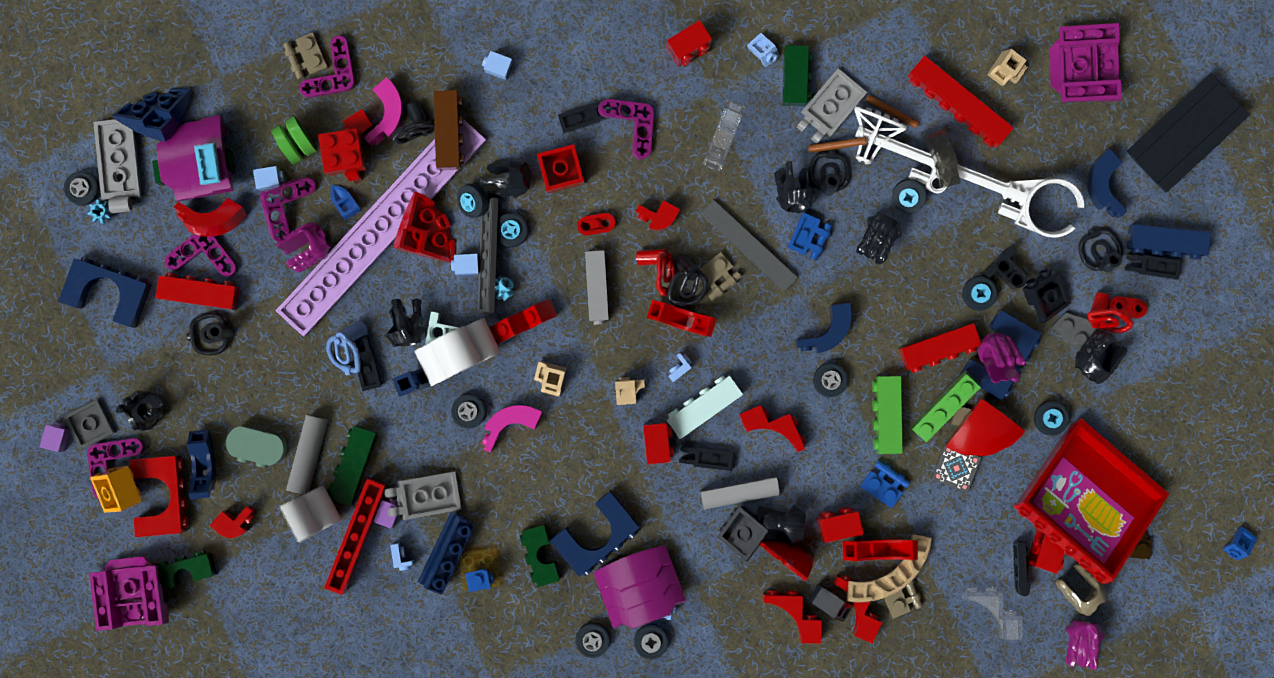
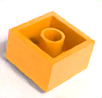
[90,466,142,513]

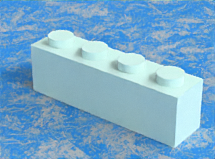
[667,375,743,439]

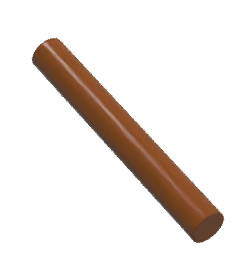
[865,94,919,128]
[808,137,867,153]

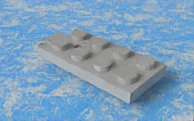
[93,120,142,213]

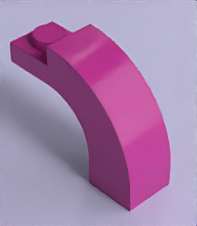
[364,77,404,146]
[482,405,543,452]

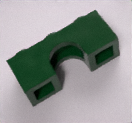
[520,524,560,588]
[156,550,217,590]

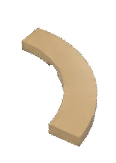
[846,534,932,602]

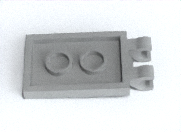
[797,68,867,144]
[384,472,461,520]

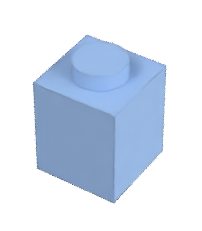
[482,51,513,80]
[253,166,285,191]
[451,254,479,275]

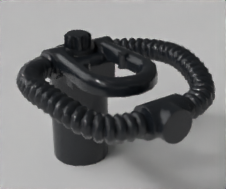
[392,101,435,144]
[808,149,851,196]
[1078,228,1123,273]
[667,254,708,309]
[186,312,233,356]

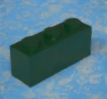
[782,45,812,106]

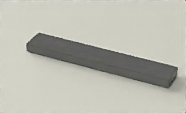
[477,198,498,314]
[700,200,798,291]

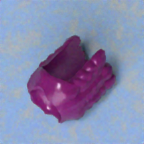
[276,222,331,273]
[978,333,1025,383]
[1065,620,1106,670]

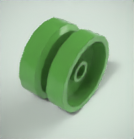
[271,115,317,166]

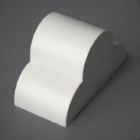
[414,318,501,386]
[280,485,342,543]

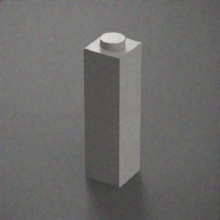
[585,251,609,325]

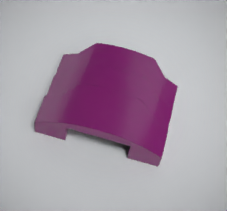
[1049,23,1122,102]
[156,115,234,202]
[594,545,686,629]
[89,556,169,631]

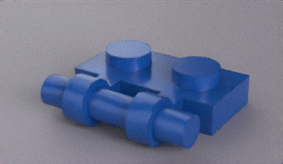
[787,212,832,261]
[860,460,910,508]

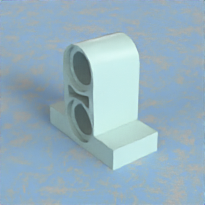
[425,312,459,345]

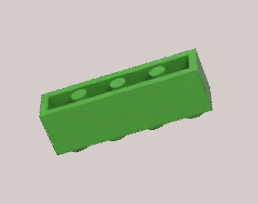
[912,370,981,442]
[872,376,902,454]

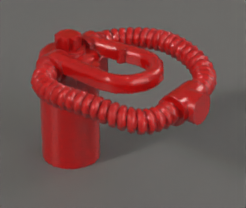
[636,249,676,296]
[1087,293,1134,333]

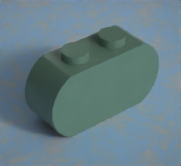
[226,426,287,468]

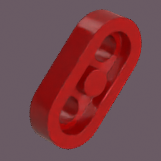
[577,213,615,236]
[1108,296,1147,319]

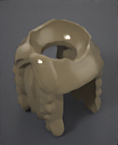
[1056,564,1108,616]

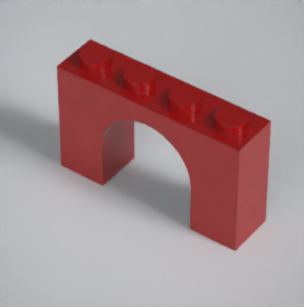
[129,455,189,537]

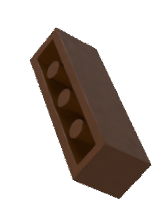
[434,90,464,170]

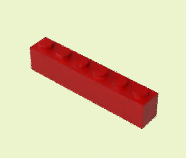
[907,55,1013,148]
[324,478,388,595]

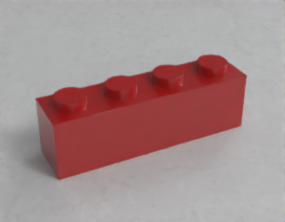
[155,273,239,310]
[899,323,981,373]

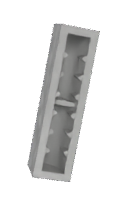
[286,415,329,494]
[700,476,779,510]

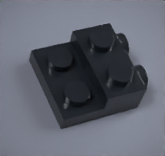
[1022,268,1071,323]
[717,506,771,561]

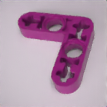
[299,36,355,98]
[598,99,654,160]
[260,177,315,242]
[165,234,237,277]
[87,438,145,499]

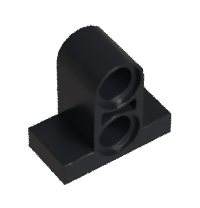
[981,245,1027,289]
[808,584,853,622]

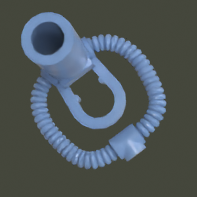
[326,321,367,375]

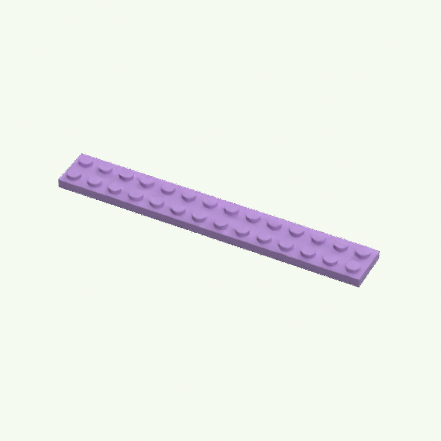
[275,119,486,337]

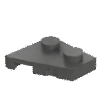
[1051,313,1103,352]

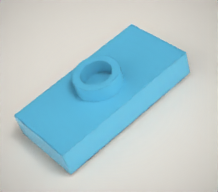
[194,143,221,185]

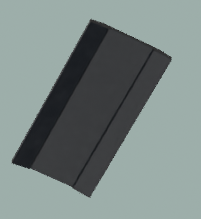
[1127,73,1251,193]

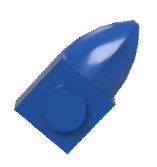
[330,185,361,221]

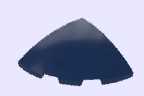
[112,88,192,142]

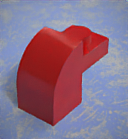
[635,200,680,231]
[210,505,256,538]

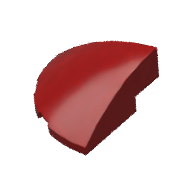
[393,191,455,263]
[945,399,1025,456]
[760,539,814,581]

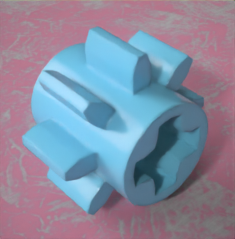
[88,200,113,224]
[495,276,514,301]

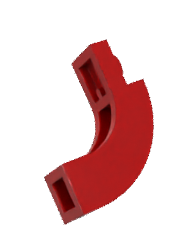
[174,198,247,237]
[647,300,717,337]

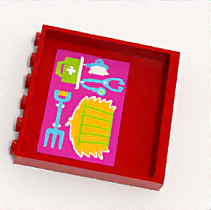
[1014,418,1169,584]

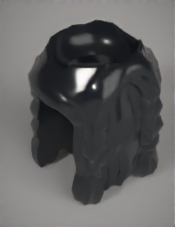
[856,213,902,265]
[1075,330,1128,384]
[115,390,165,431]

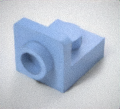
[747,33,779,67]
[668,353,692,382]
[390,542,415,571]

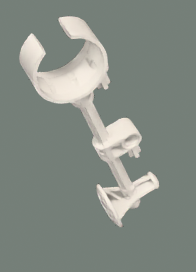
[854,106,1084,237]

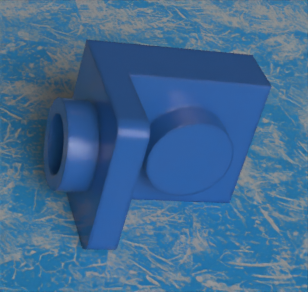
[1223,527,1258,560]
[465,568,495,592]

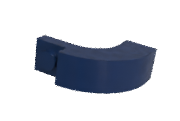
[1087,149,1127,218]
[795,303,852,354]
[392,368,461,397]
[187,430,216,500]

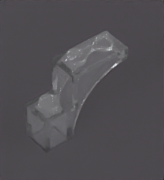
[703,100,746,171]
[961,587,1023,640]

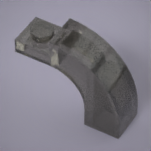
[921,127,960,188]

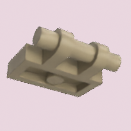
[283,32,328,80]
[694,252,741,301]
[884,579,923,619]

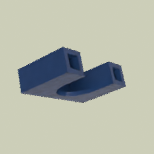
[58,257,152,328]
[959,310,1041,400]
[550,491,639,577]

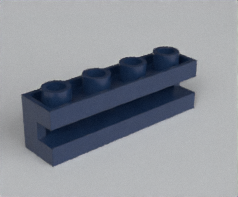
[1127,224,1211,260]
[418,512,476,595]

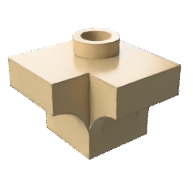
[987,49,1027,86]
[534,360,567,396]
[615,377,645,405]

